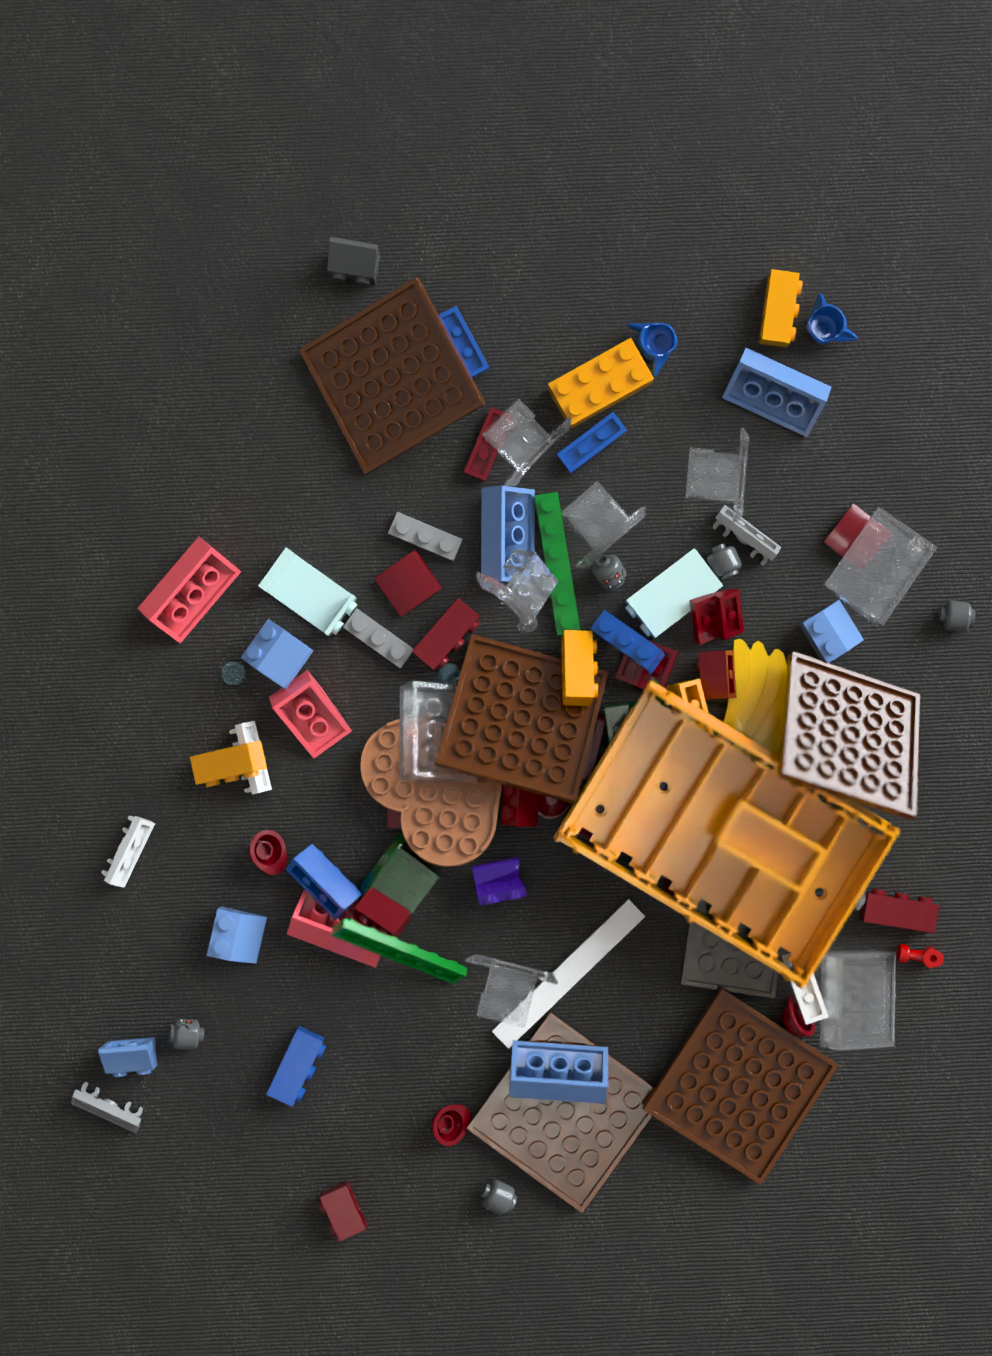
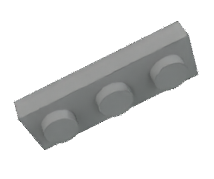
[388,512,463,561]
[343,608,413,669]

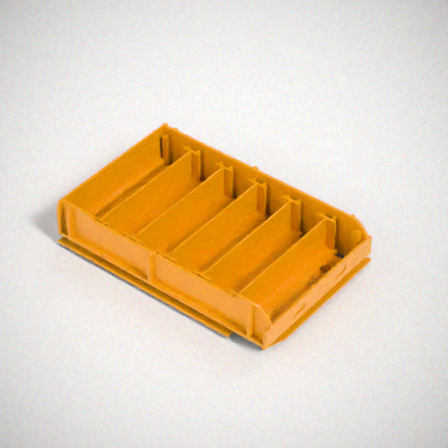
[554,680,899,989]

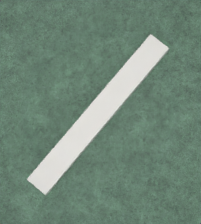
[492,899,645,1049]

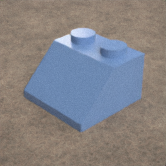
[799,600,864,663]
[241,619,314,689]
[207,906,267,964]
[99,1037,157,1077]

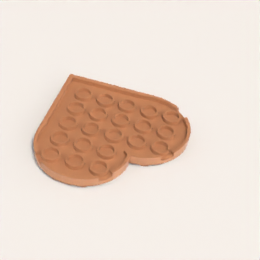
[360,718,502,867]

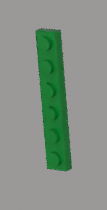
[534,492,581,636]
[331,918,467,984]

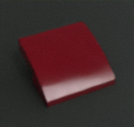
[824,503,891,571]
[374,550,442,617]
[690,589,744,645]
[615,640,679,689]

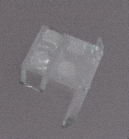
[482,399,571,486]
[686,428,750,522]
[561,481,646,568]
[476,549,558,633]
[465,954,558,1027]

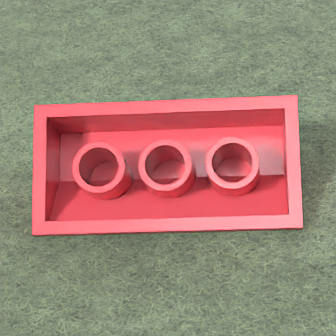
[137,536,241,643]
[287,889,381,968]

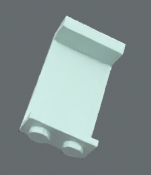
[259,548,357,637]
[625,548,723,639]

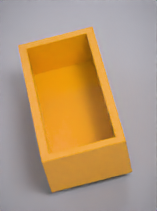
[547,338,654,429]
[713,798,828,894]

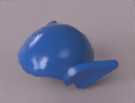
[806,293,857,344]
[628,323,678,377]

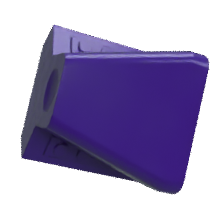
[472,856,527,905]

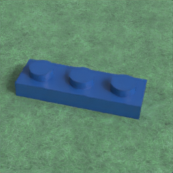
[439,306,490,378]
[557,412,627,474]

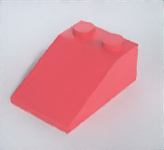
[269,670,352,758]

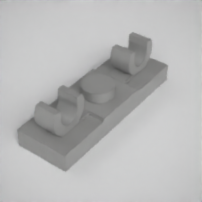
[713,505,781,565]
[71,1082,143,1133]

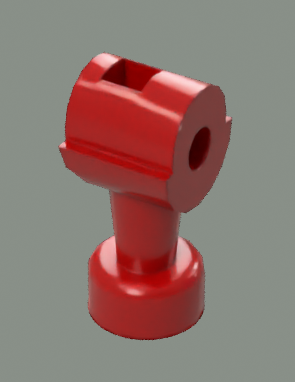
[896,943,944,969]

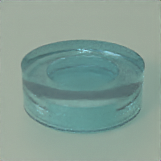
[221,662,246,685]
[437,663,461,688]

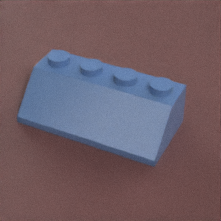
[722,348,831,437]
[481,486,535,584]
[509,1040,608,1104]

